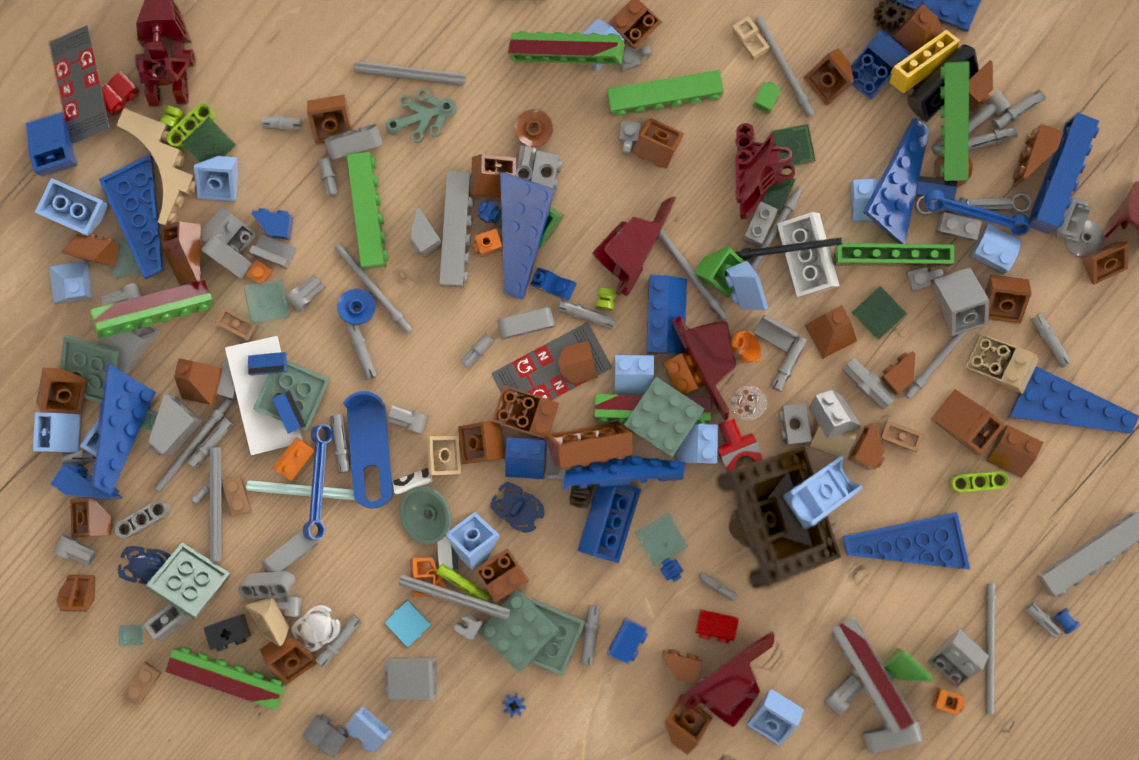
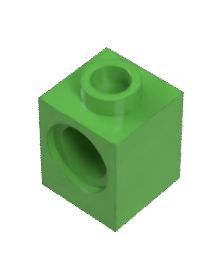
[753,82,781,114]

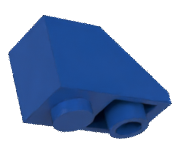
[252,208,293,240]

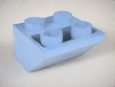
[33,412,81,453]

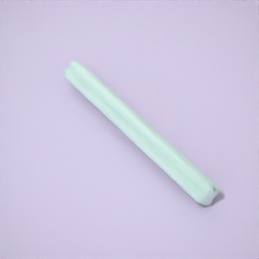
[246,481,355,500]

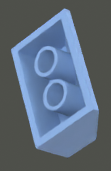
[35,178,109,236]

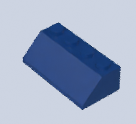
[646,275,687,355]
[577,485,641,563]

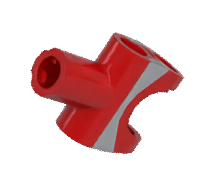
[717,418,763,471]

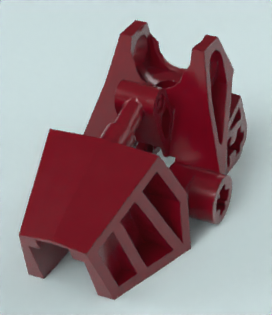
[135,0,196,107]

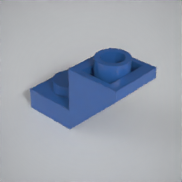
[530,268,577,301]

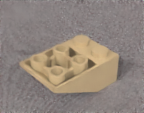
[965,333,1039,394]

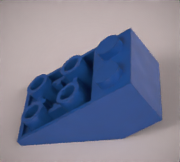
[851,29,911,100]
[26,112,78,177]
[50,464,123,499]

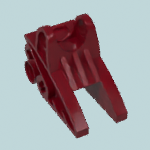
[735,123,795,219]

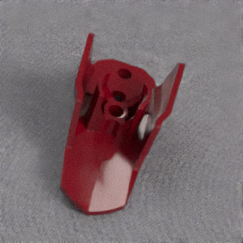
[592,196,676,296]
[672,315,736,421]
[680,631,775,727]

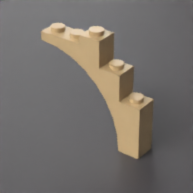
[117,108,196,226]

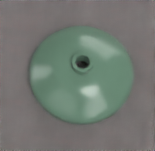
[400,487,451,544]

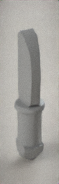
[191,470,224,504]
[699,572,737,601]

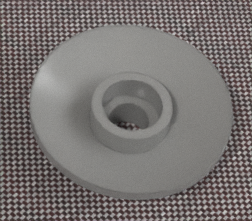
[1065,220,1103,257]

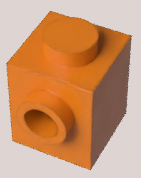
[473,229,503,257]

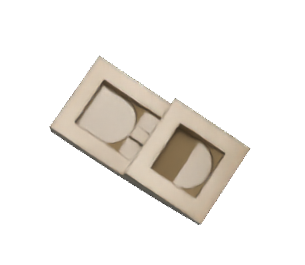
[732,16,770,60]

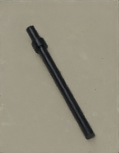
[735,237,842,260]

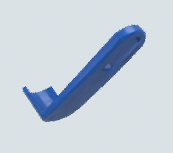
[343,391,393,509]

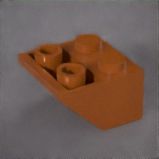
[608,0,662,49]
[471,154,516,198]
[475,548,529,602]

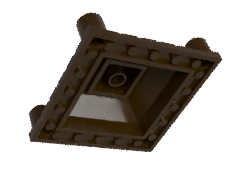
[717,446,841,589]

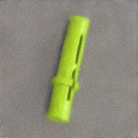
[436,563,491,602]

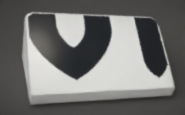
[393,468,433,495]

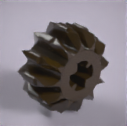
[873,0,906,32]
[570,484,593,508]

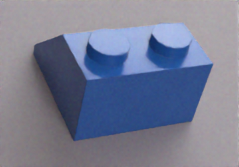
[505,438,546,479]
[607,617,648,664]

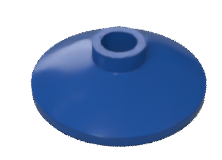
[337,289,376,325]

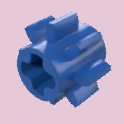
[476,200,501,224]
[660,558,683,582]
[502,692,526,718]

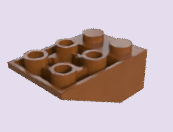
[1012,124,1063,187]
[161,221,202,285]
[492,385,559,440]
[931,389,1006,455]

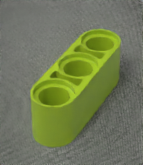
[167,103,216,150]
[948,471,1009,492]

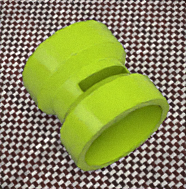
[159,105,184,129]
[595,287,616,310]

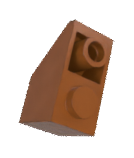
[880,351,915,395]
[662,649,702,684]

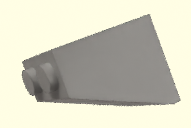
[934,267,989,336]
[97,325,161,374]
[148,394,204,456]
[384,656,437,700]

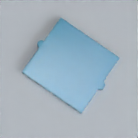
[385,600,431,647]

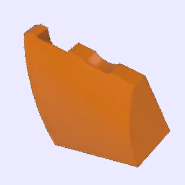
[410,557,450,598]

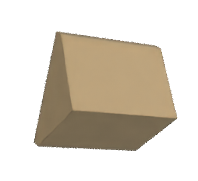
[809,422,857,459]
[427,436,461,476]
[245,598,289,646]

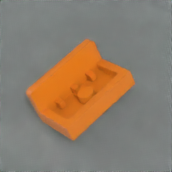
[663,351,705,395]
[272,437,315,481]

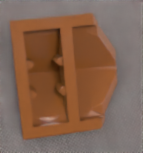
[558,341,598,384]
[57,575,95,612]

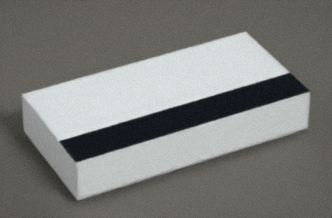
[437,531,459,569]

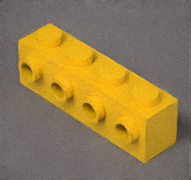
[890,30,960,93]

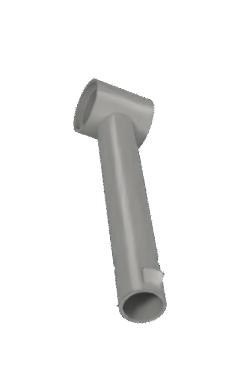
[931,90,1011,156]

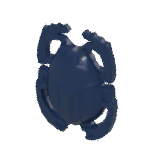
[490,482,545,533]
[117,546,171,586]

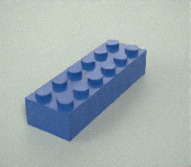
[1029,112,1099,234]

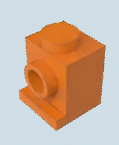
[931,687,965,715]

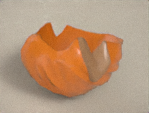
[730,330,761,364]

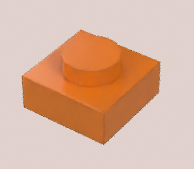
[246,259,273,286]

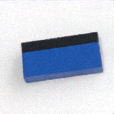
[916,176,958,201]
[248,352,287,376]
[272,391,306,434]

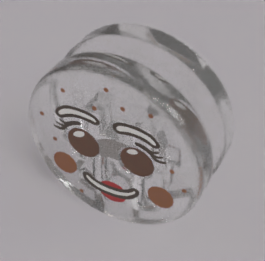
[730,386,767,422]

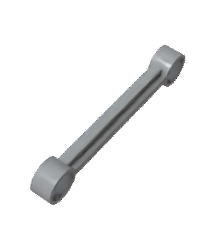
[914,193,1031,216]

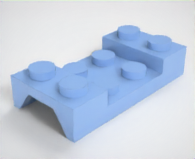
[783,456,863,529]

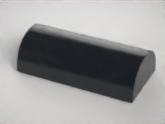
[907,44,979,123]

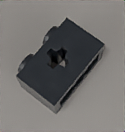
[203,614,251,652]

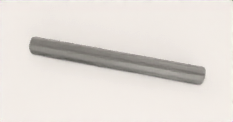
[354,61,466,85]
[210,447,222,562]
[399,575,510,619]

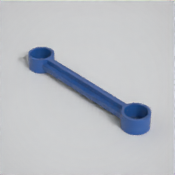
[924,190,1030,236]
[303,424,333,540]

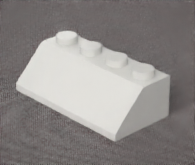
[777,212,840,297]

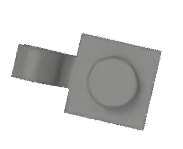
[621,45,651,72]
[619,121,641,155]
[907,267,944,291]

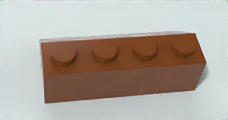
[545,422,633,469]

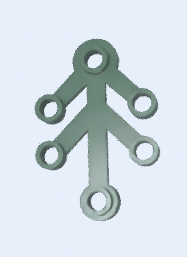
[386,89,457,143]

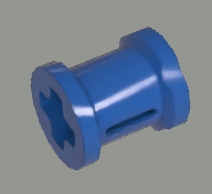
[1053,608,1080,634]

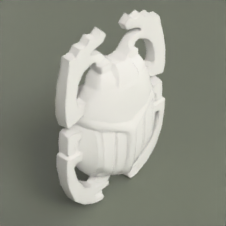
[291,605,340,653]

